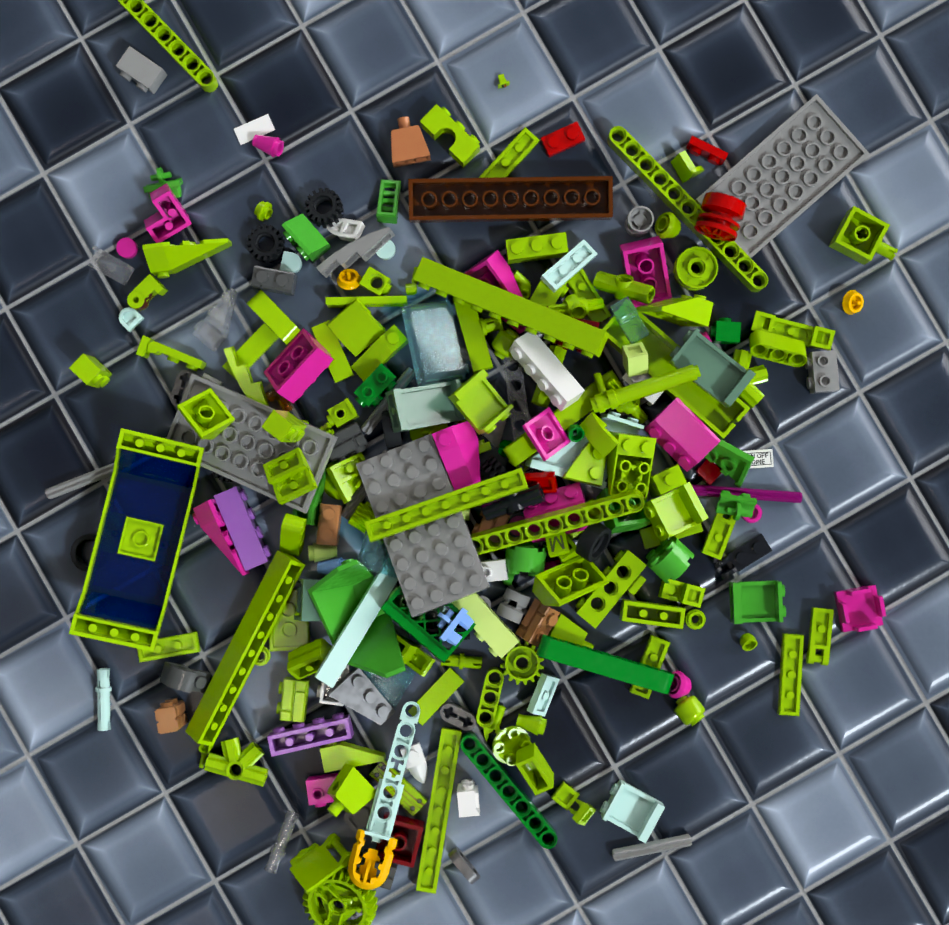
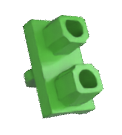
[143,167,183,203]
[715,490,757,520]

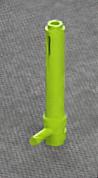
[590,364,701,414]

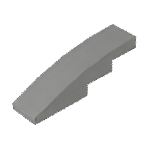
[316,227,395,278]

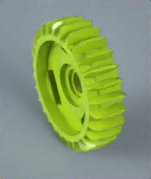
[302,867,378,925]

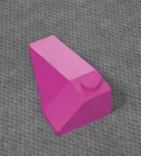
[464,250,526,334]
[432,421,481,490]
[192,499,250,576]

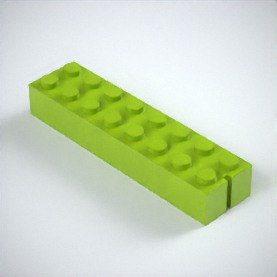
[602,301,750,439]

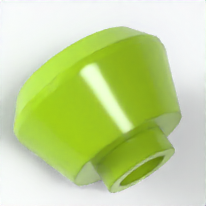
[655,212,681,239]

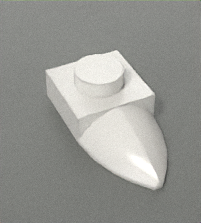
[326,218,365,242]
[400,742,428,784]

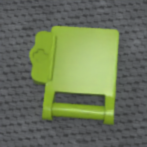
[290,833,351,893]

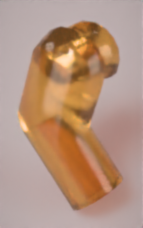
[266,388,293,412]

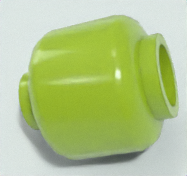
[492,328,520,359]
[675,695,705,726]

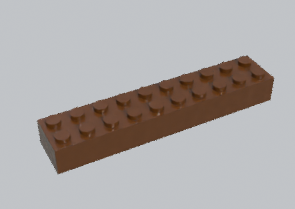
[408,176,613,223]

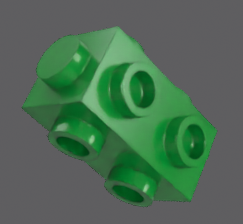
[354,363,397,408]

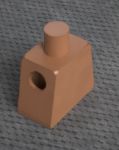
[391,116,431,168]

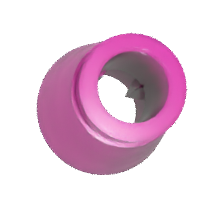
[252,134,284,157]

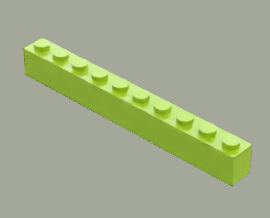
[413,257,609,359]
[185,550,305,746]

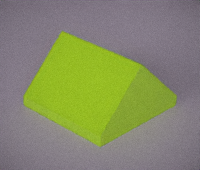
[177,388,235,440]

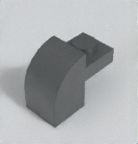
[160,662,211,693]

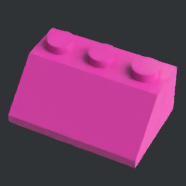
[264,328,334,403]
[644,397,721,472]
[523,482,587,543]

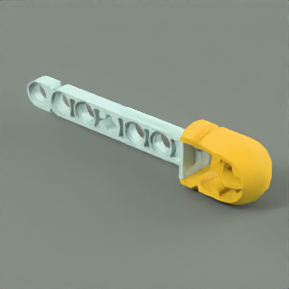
[348,701,420,890]

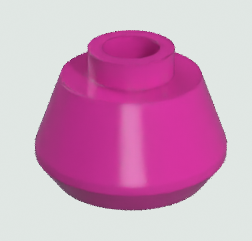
[668,670,692,699]

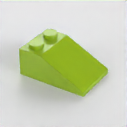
[636,295,713,327]

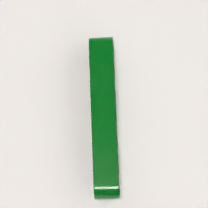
[536,634,675,694]
[460,732,557,849]

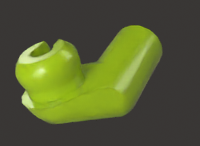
[513,270,531,299]

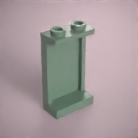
[669,328,756,408]
[385,379,466,433]

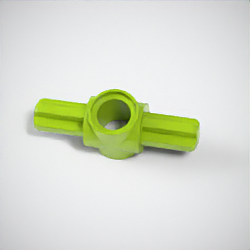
[547,294,604,319]
[604,378,648,424]

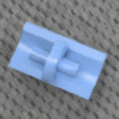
[437,608,474,646]

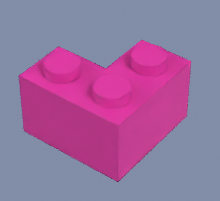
[143,183,192,243]

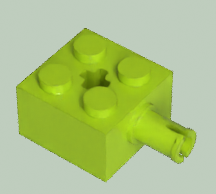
[829,206,898,265]

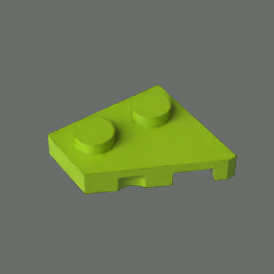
[563,442,607,487]
[326,452,365,504]

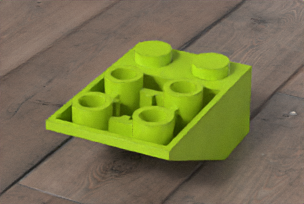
[607,431,657,499]

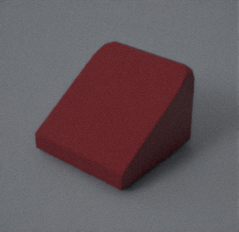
[694,459,721,486]

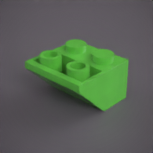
[282,213,331,263]

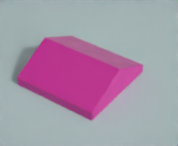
[522,407,571,461]

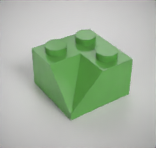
[597,488,651,534]

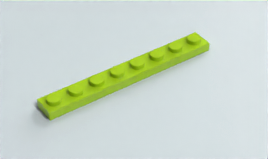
[364,467,529,542]
[416,727,462,894]

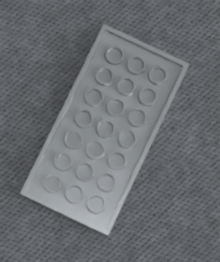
[695,94,870,258]
[166,374,338,513]
[356,434,490,618]

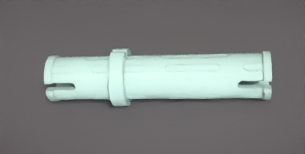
[95,668,112,731]

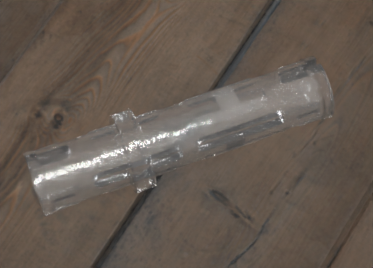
[264,810,299,874]

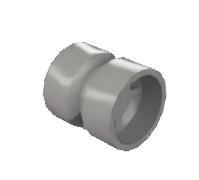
[625,206,654,238]
[496,587,531,624]

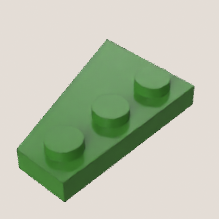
[705,438,755,488]

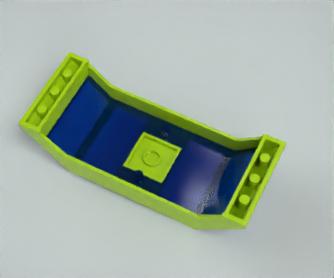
[69,428,204,652]

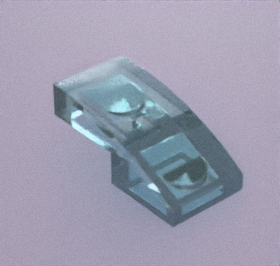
[610,296,649,344]

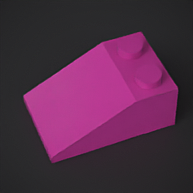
[619,236,672,308]

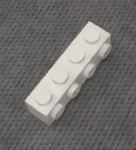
[509,332,585,411]

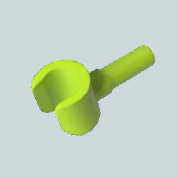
[405,267,418,295]
[198,744,214,768]

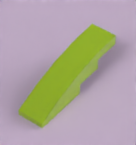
[223,346,270,407]

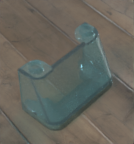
[401,300,469,387]

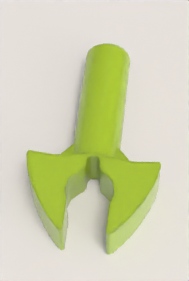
[483,705,506,742]

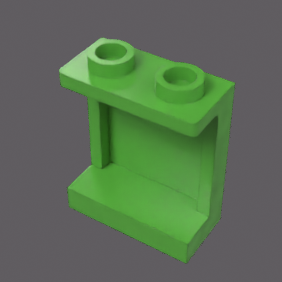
[729,580,786,624]

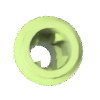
[308,543,337,563]

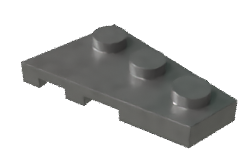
[326,667,396,725]

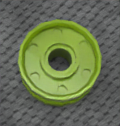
[673,246,718,291]

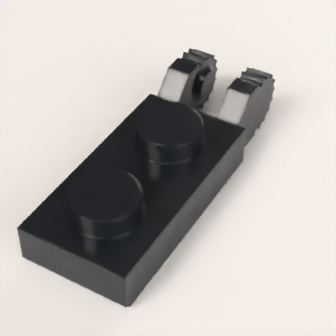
[714,533,772,579]

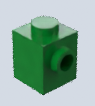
[709,318,741,345]

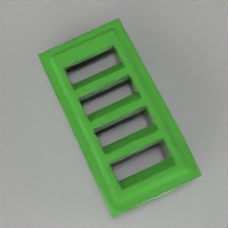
[376,179,401,224]

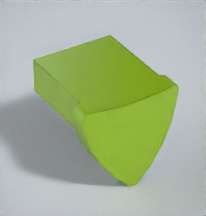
[671,150,705,183]

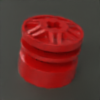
[694,192,747,241]

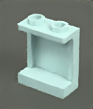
[600,779,665,844]

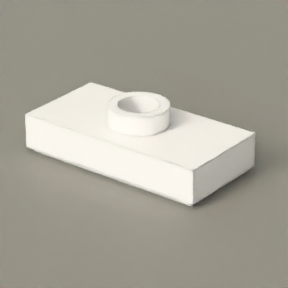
[481,559,509,582]

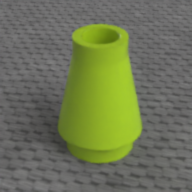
[516,714,547,736]

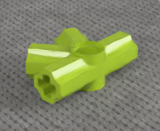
[732,349,768,408]
[204,737,269,787]

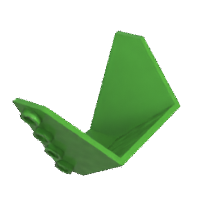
[308,559,406,678]

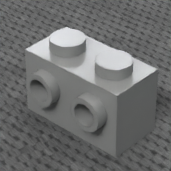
[116,46,167,94]
[805,350,840,394]

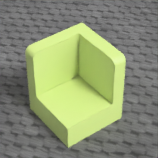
[622,342,648,377]

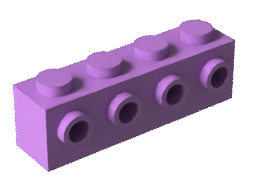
[214,486,272,571]
[267,712,354,757]

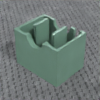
[294,579,321,621]

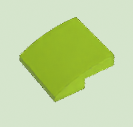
[327,298,385,357]
[263,447,318,505]

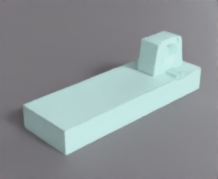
[540,240,598,293]

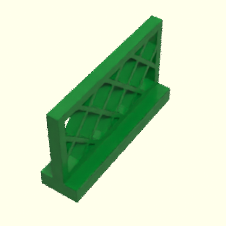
[381,586,476,663]

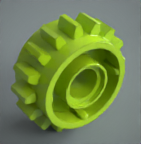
[500,641,544,685]

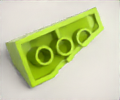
[142,238,232,278]

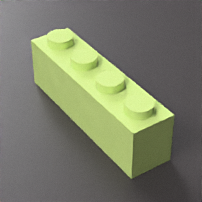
[452,593,520,658]

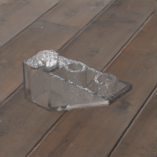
[192,288,238,352]

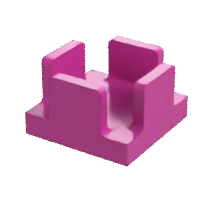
[834,585,886,632]

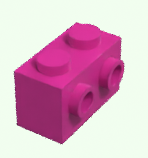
[306,772,339,807]

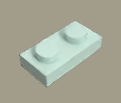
[527,673,560,717]

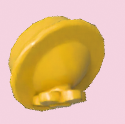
[337,269,362,290]
[842,290,864,315]

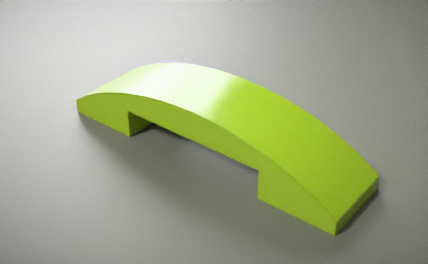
[751,310,835,351]

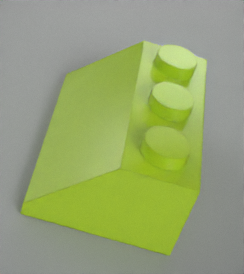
[532,556,609,607]

